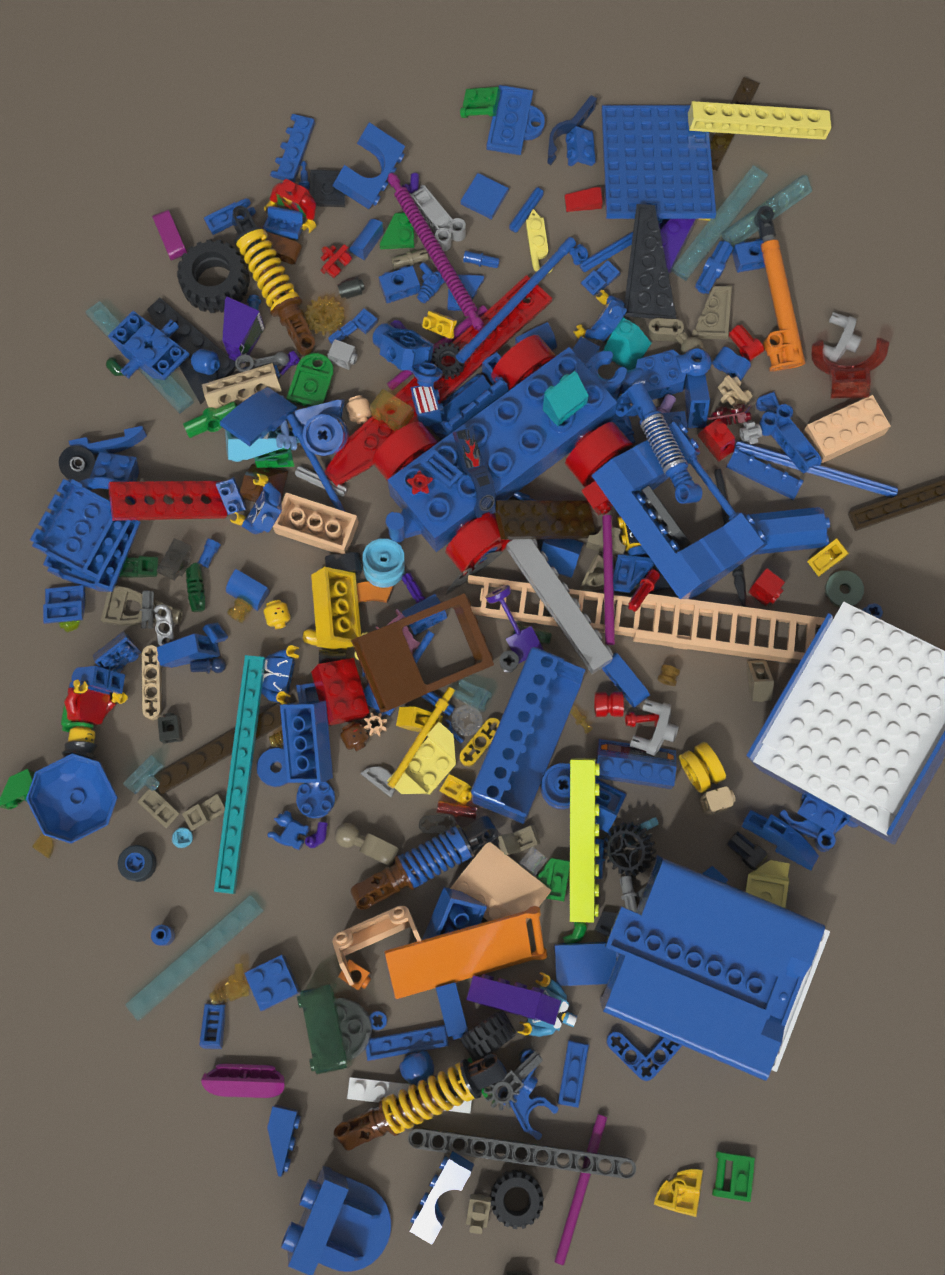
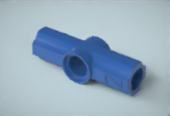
[695,241,733,294]

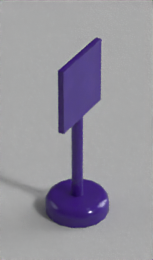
[485,585,544,664]

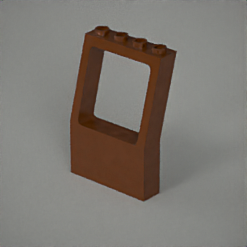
[351,593,494,713]

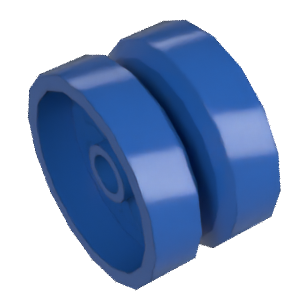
[303,413,349,456]
[541,763,570,810]

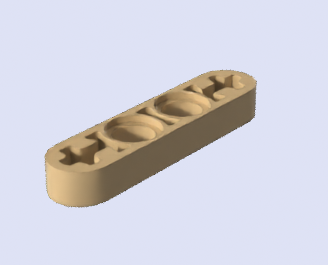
[142,645,162,720]

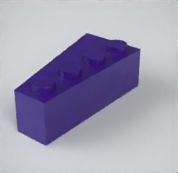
[660,219,696,274]
[466,974,561,1025]

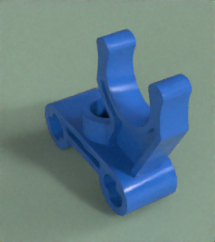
[779,795,859,852]
[496,1048,558,1140]

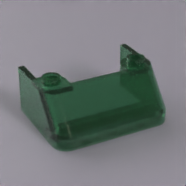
[297,983,352,1075]

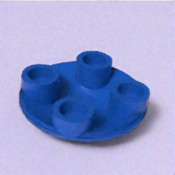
[296,781,335,818]

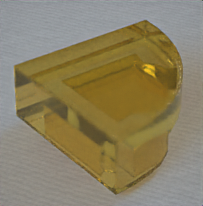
[32,833,54,859]

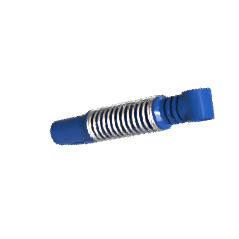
[615,383,702,504]

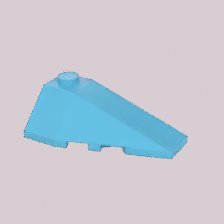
[225,428,300,462]

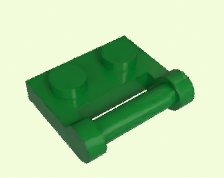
[460,87,501,118]
[712,1151,755,1202]

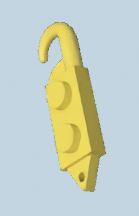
[526,209,554,274]

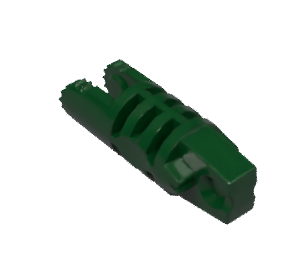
[186,562,205,612]

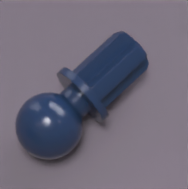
[190,658,226,674]

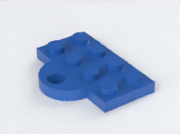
[487,85,545,155]

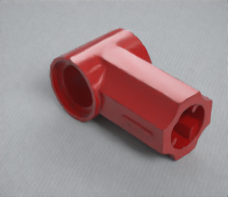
[728,324,764,362]

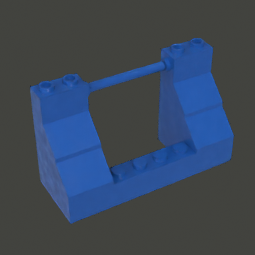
[591,421,768,600]

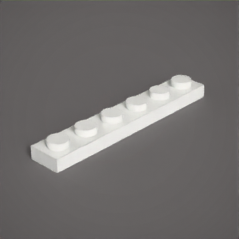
[347,1077,472,1113]

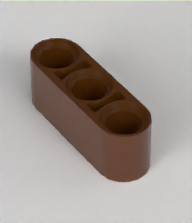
[266,232,302,265]

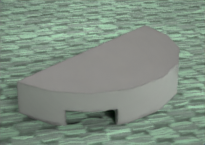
[360,767,395,798]

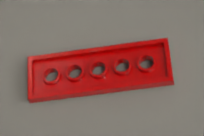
[108,481,227,521]

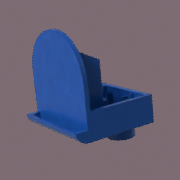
[281,1166,391,1275]

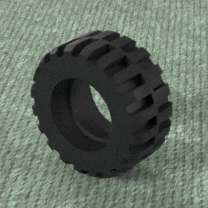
[177,239,250,313]

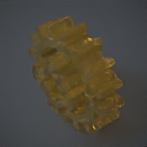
[305,296,345,335]

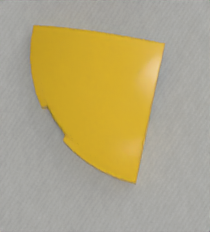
[654,1169,703,1217]

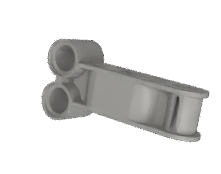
[410,185,466,251]

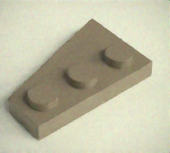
[691,286,732,339]

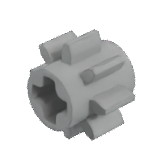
[739,421,762,445]

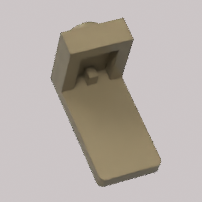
[498,825,541,855]

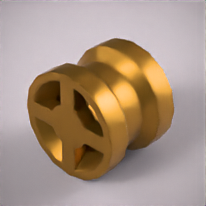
[657,665,680,686]

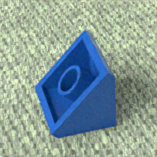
[540,539,584,578]

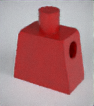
[697,418,735,462]

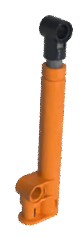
[754,206,805,372]

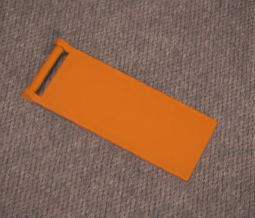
[385,906,547,999]

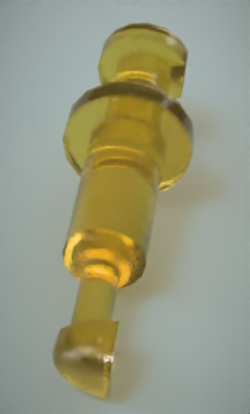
[570,705,593,734]

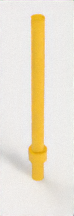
[387,687,455,788]

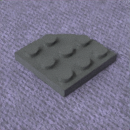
[643,486,691,548]

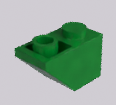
[0,769,35,810]

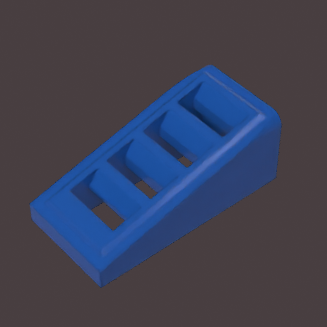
[199,1004,226,1049]

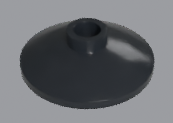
[58,445,96,482]

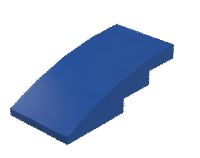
[220,387,297,447]

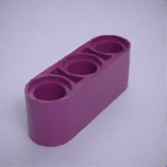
[152,210,187,261]

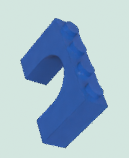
[332,122,405,209]

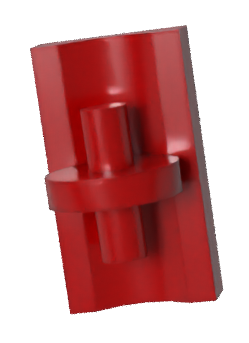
[320,244,353,278]

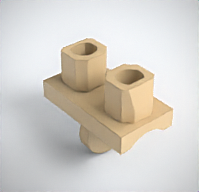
[718,375,752,407]

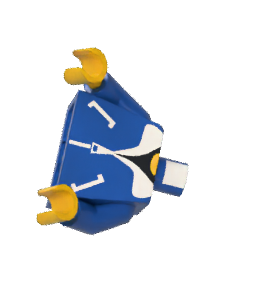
[573,290,627,342]
[230,474,282,534]
[261,645,299,704]

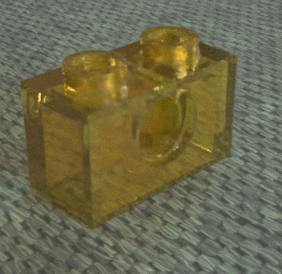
[370,389,414,431]

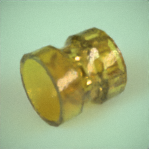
[227,597,253,624]

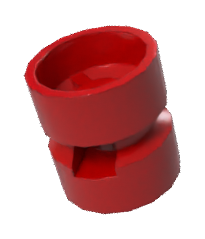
[594,692,624,717]

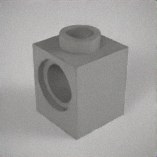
[328,339,358,370]

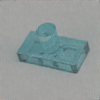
[123,755,163,794]

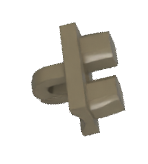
[466,1194,492,1234]

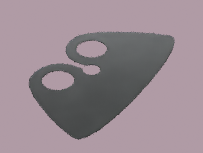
[445,551,503,596]

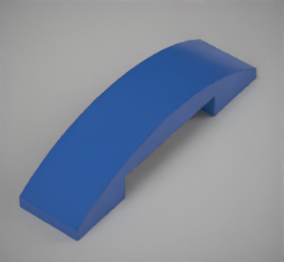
[69,426,147,455]

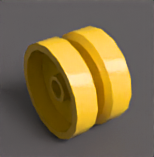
[679,742,726,793]

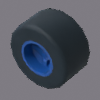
[117,845,157,882]

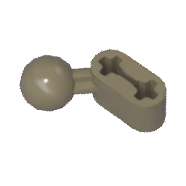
[648,318,704,360]
[335,823,400,867]

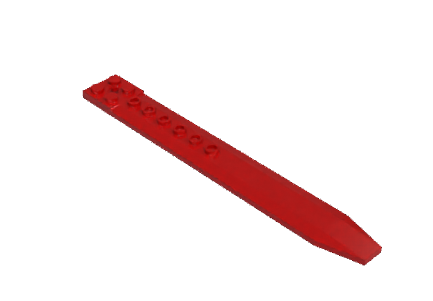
[324,275,552,487]

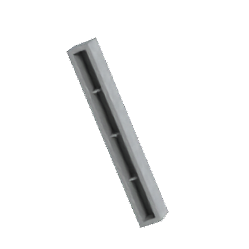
[506,539,613,674]

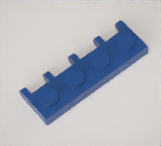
[270,114,315,182]

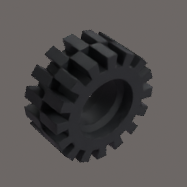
[431,343,465,380]

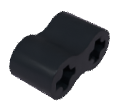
[325,552,362,575]

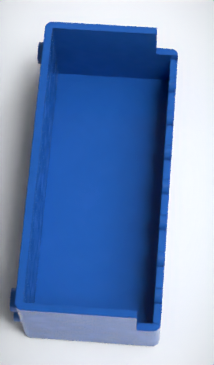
[471,647,586,824]

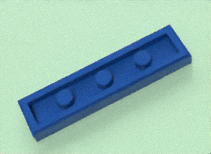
[366,1025,449,1061]

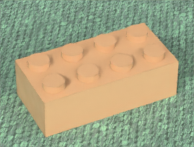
[803,395,891,464]
[273,493,359,554]

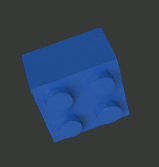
[244,955,301,1011]

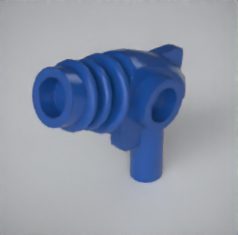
[417,262,445,303]

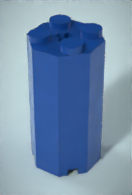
[750,507,830,555]

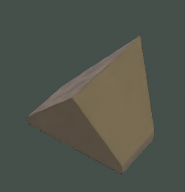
[579,555,614,592]

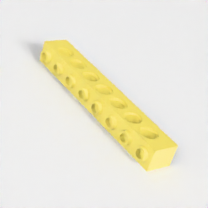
[688,101,832,140]

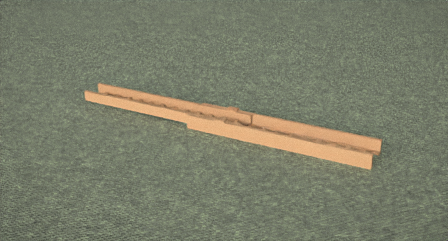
[468,575,825,664]

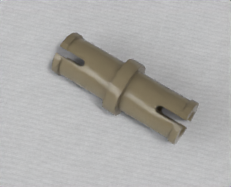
[391,249,429,269]

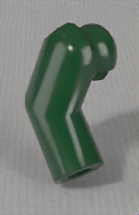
[106,357,127,376]

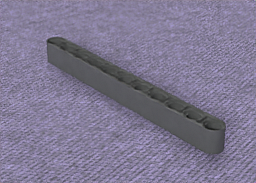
[408,1128,636,1179]

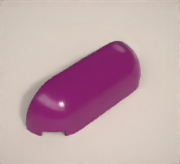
[201,1064,285,1098]

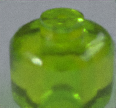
[58,621,79,633]

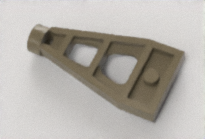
[101,586,183,626]

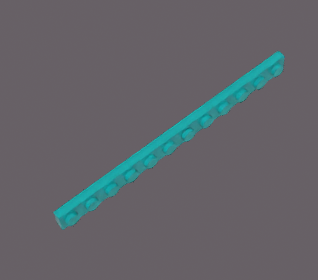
[214,655,266,894]

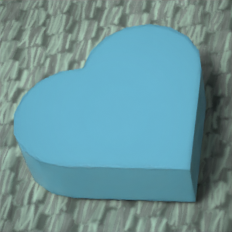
[640,817,659,830]

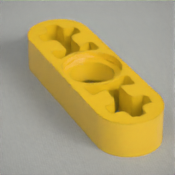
[460,718,500,767]

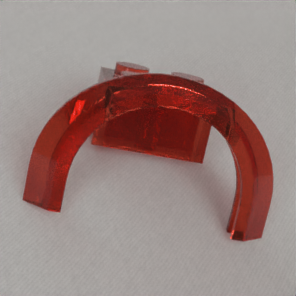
[811,338,889,399]

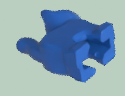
[267,811,310,850]

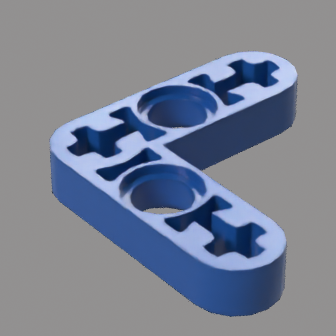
[606,1032,682,1081]

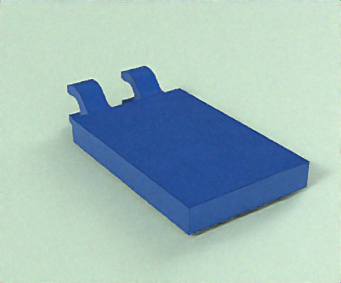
[555,942,619,986]

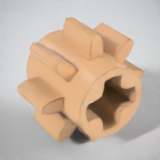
[364,713,387,737]

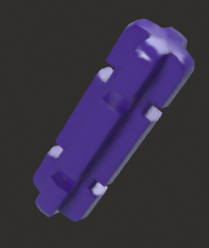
[402,573,426,604]

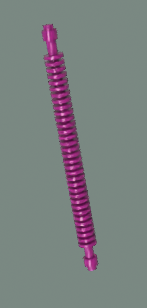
[388,173,484,332]

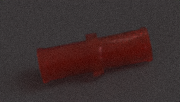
[437,800,477,819]

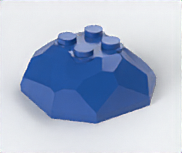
[26,753,118,844]

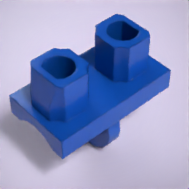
[216,477,247,515]

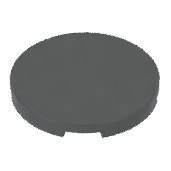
[311,998,372,1062]

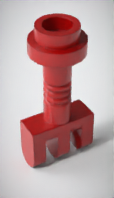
[625,712,659,727]

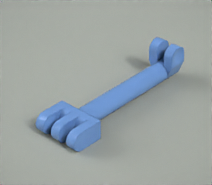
[276,395,297,450]

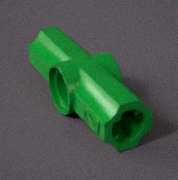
[183,401,237,438]

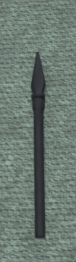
[714,469,746,607]

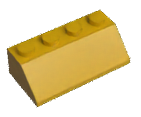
[311,567,361,649]

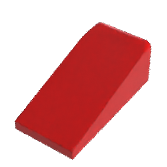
[564,187,602,212]

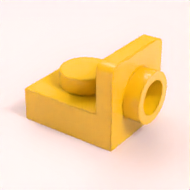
[439,774,472,806]

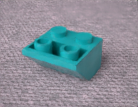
[543,371,589,427]

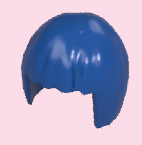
[399,1051,434,1086]

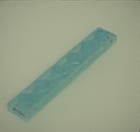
[721,175,812,248]

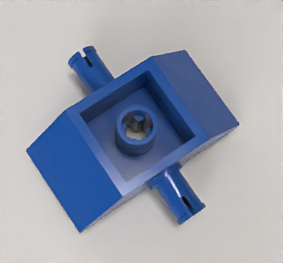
[108,311,190,380]

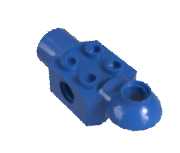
[373,323,443,387]
[621,348,712,400]

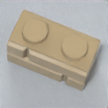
[700,786,735,816]

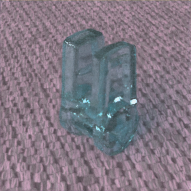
[453,679,493,712]

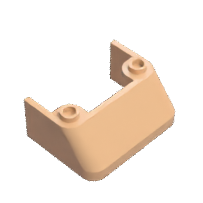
[332,906,422,986]

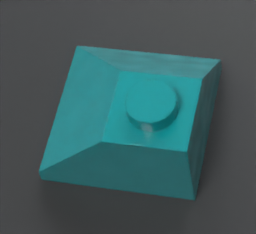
[603,317,652,370]

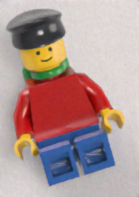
[61,666,128,759]

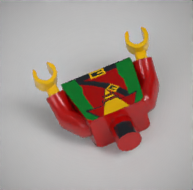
[264,179,316,233]

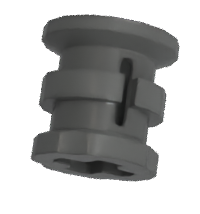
[499,651,519,673]

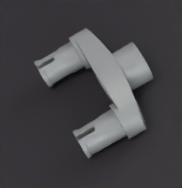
[814,312,862,363]
[630,699,679,756]

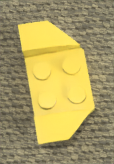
[387,722,456,795]
[746,860,790,908]

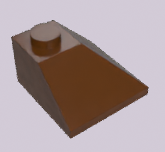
[240,464,288,502]

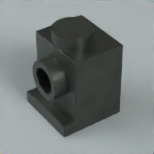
[157,713,183,744]

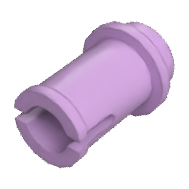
[657,394,676,413]

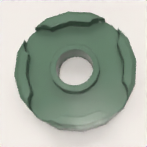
[825,570,864,608]

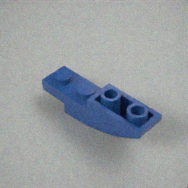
[741,810,819,871]

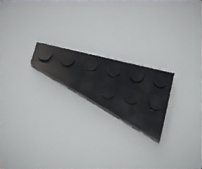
[624,204,677,319]
[147,297,237,405]

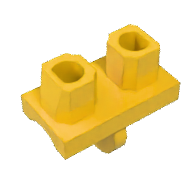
[422,311,457,339]

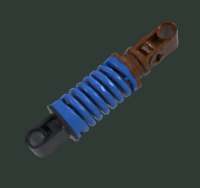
[351,816,498,910]

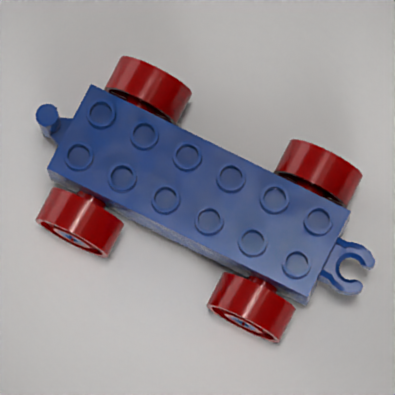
[372,335,633,576]

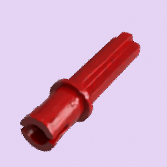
[628,569,660,612]

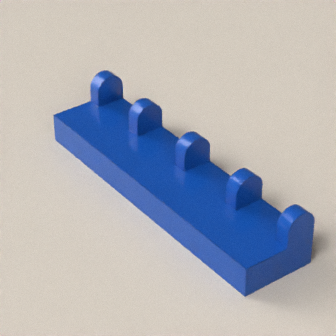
[726,448,804,500]

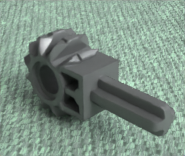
[483,1052,543,1111]

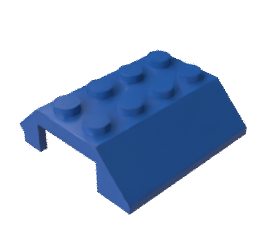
[428,374,509,439]
[30,479,131,580]
[43,520,141,592]

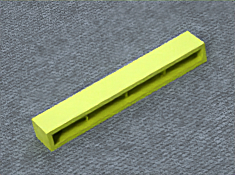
[570,758,600,923]

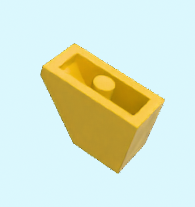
[396,706,443,732]

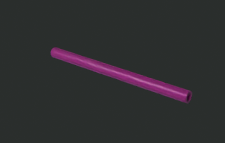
[387,305,488,391]
[602,515,615,645]
[554,1114,608,1265]

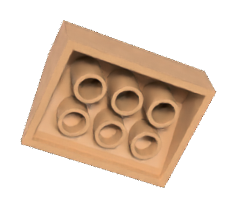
[450,842,552,923]

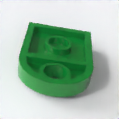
[286,353,334,407]

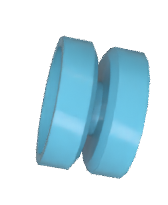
[363,539,405,588]

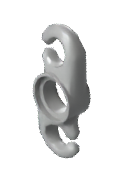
[154,604,174,646]

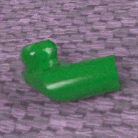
[562,922,587,943]

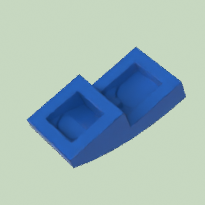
[581,260,620,296]

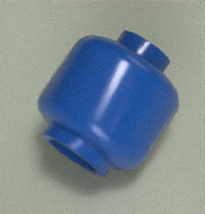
[191,349,220,375]

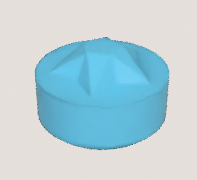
[172,827,193,848]

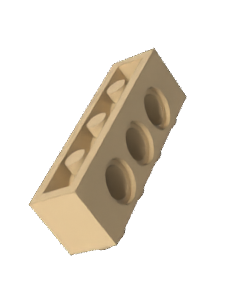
[202,363,281,409]

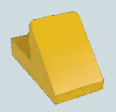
[807,538,849,577]

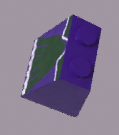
[222,297,265,364]

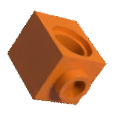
[338,959,371,991]

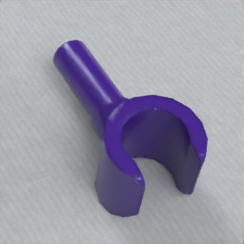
[279,351,300,376]

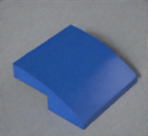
[43,585,85,624]

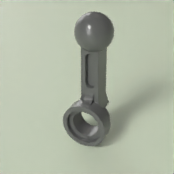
[235,351,289,373]

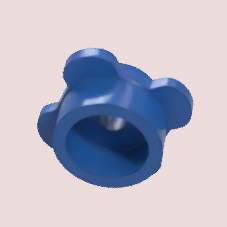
[569,244,588,265]

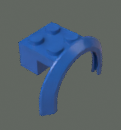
[79,452,148,505]

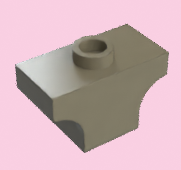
[586,524,626,557]

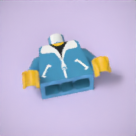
[518,972,577,1037]

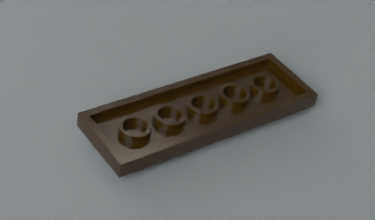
[495,500,596,540]

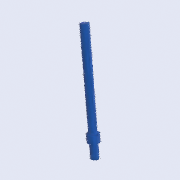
[287,414,346,512]

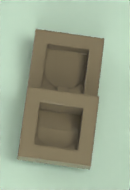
[137,787,180,828]
[182,794,225,831]

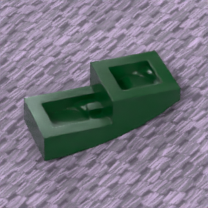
[119,556,158,578]

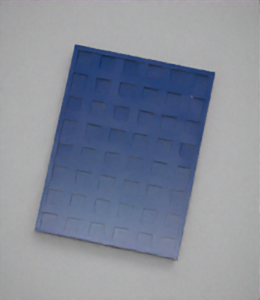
[601,105,716,219]

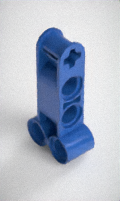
[759,404,822,473]

